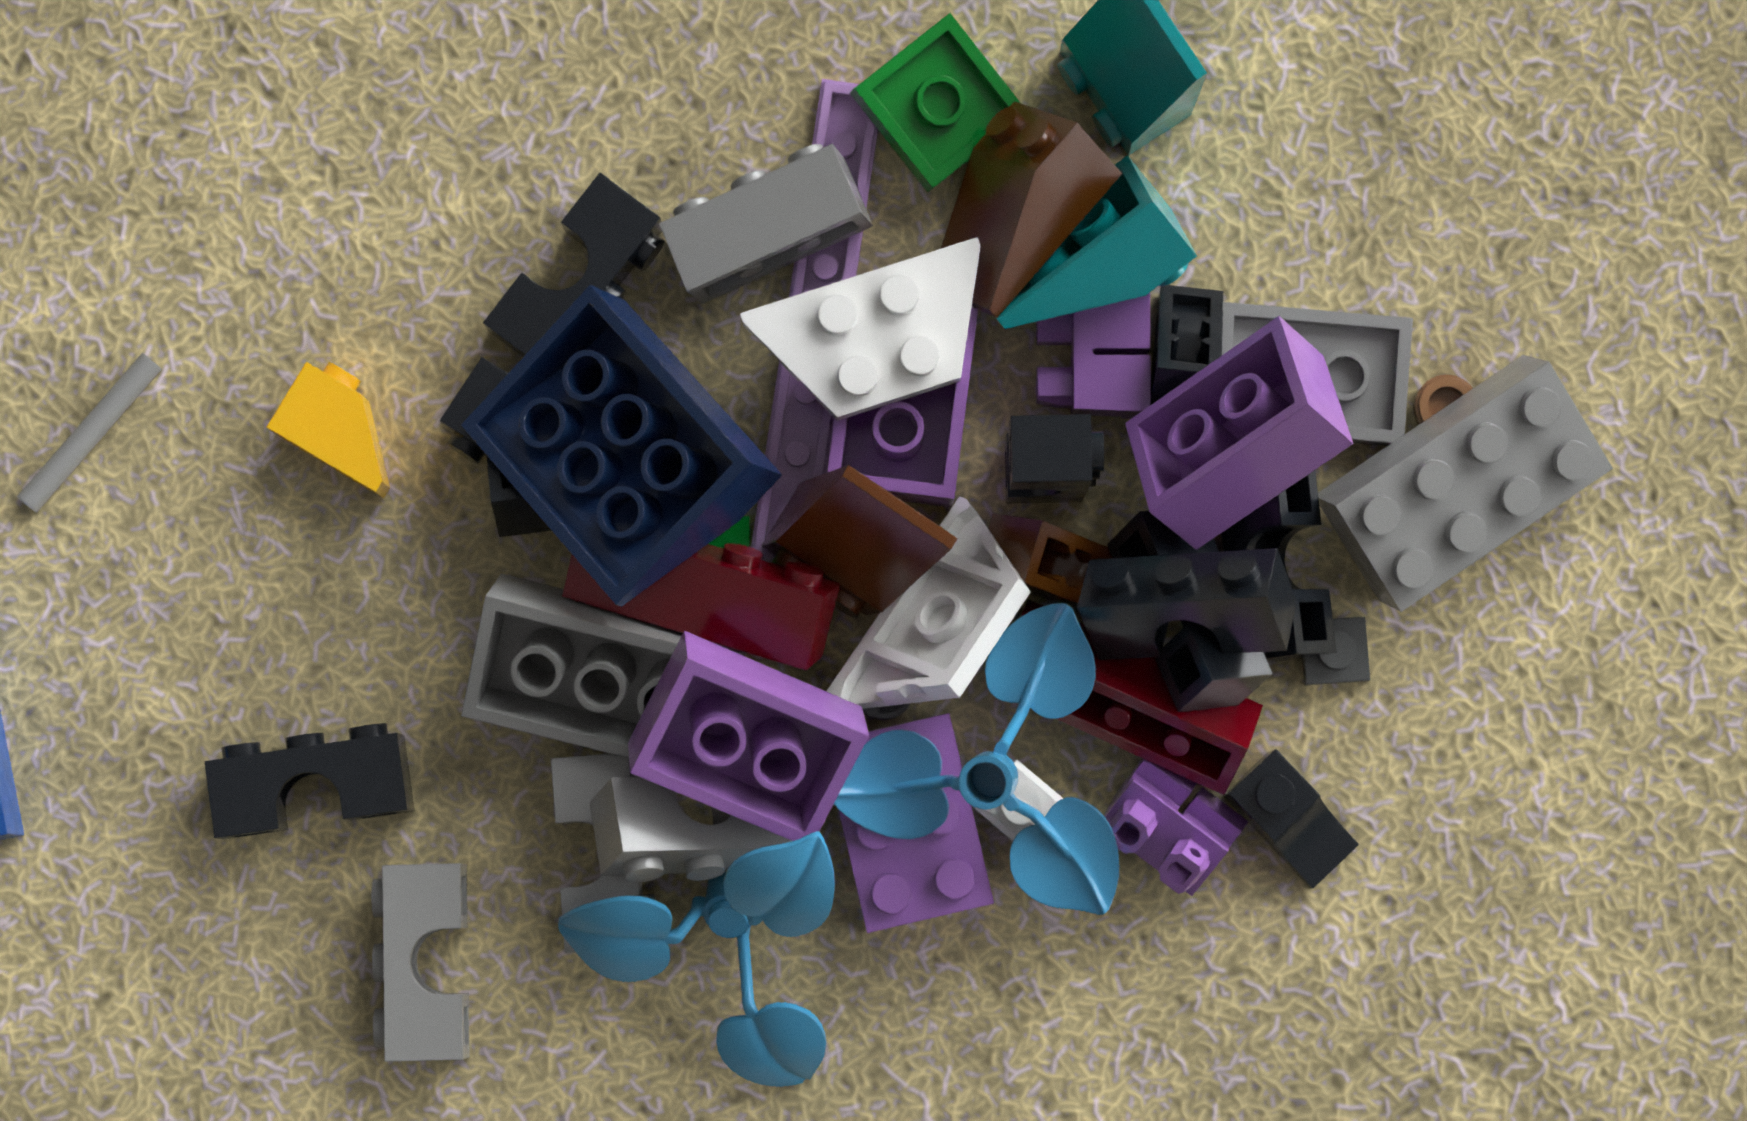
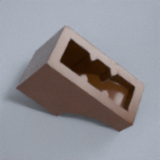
[988,513,1112,607]

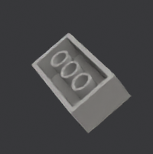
[1318,355,1613,612]
[461,574,746,758]

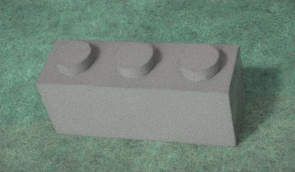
[659,144,873,304]

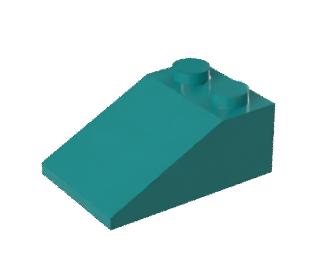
[1057,0,1207,156]
[996,155,1197,329]

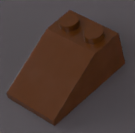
[940,101,1122,318]
[761,465,958,618]

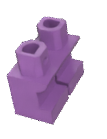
[1036,293,1151,419]
[1104,758,1249,896]

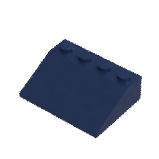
[461,285,782,607]

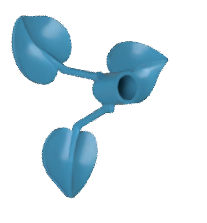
[834,603,1120,915]
[558,831,835,1087]

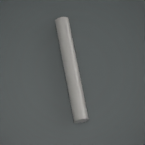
[17,352,162,513]

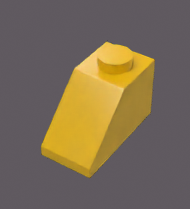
[266,362,390,499]

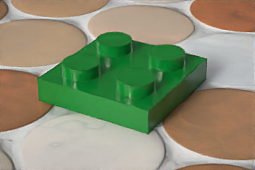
[850,13,1020,192]

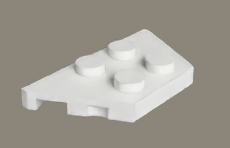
[740,237,981,421]
[826,496,1031,709]

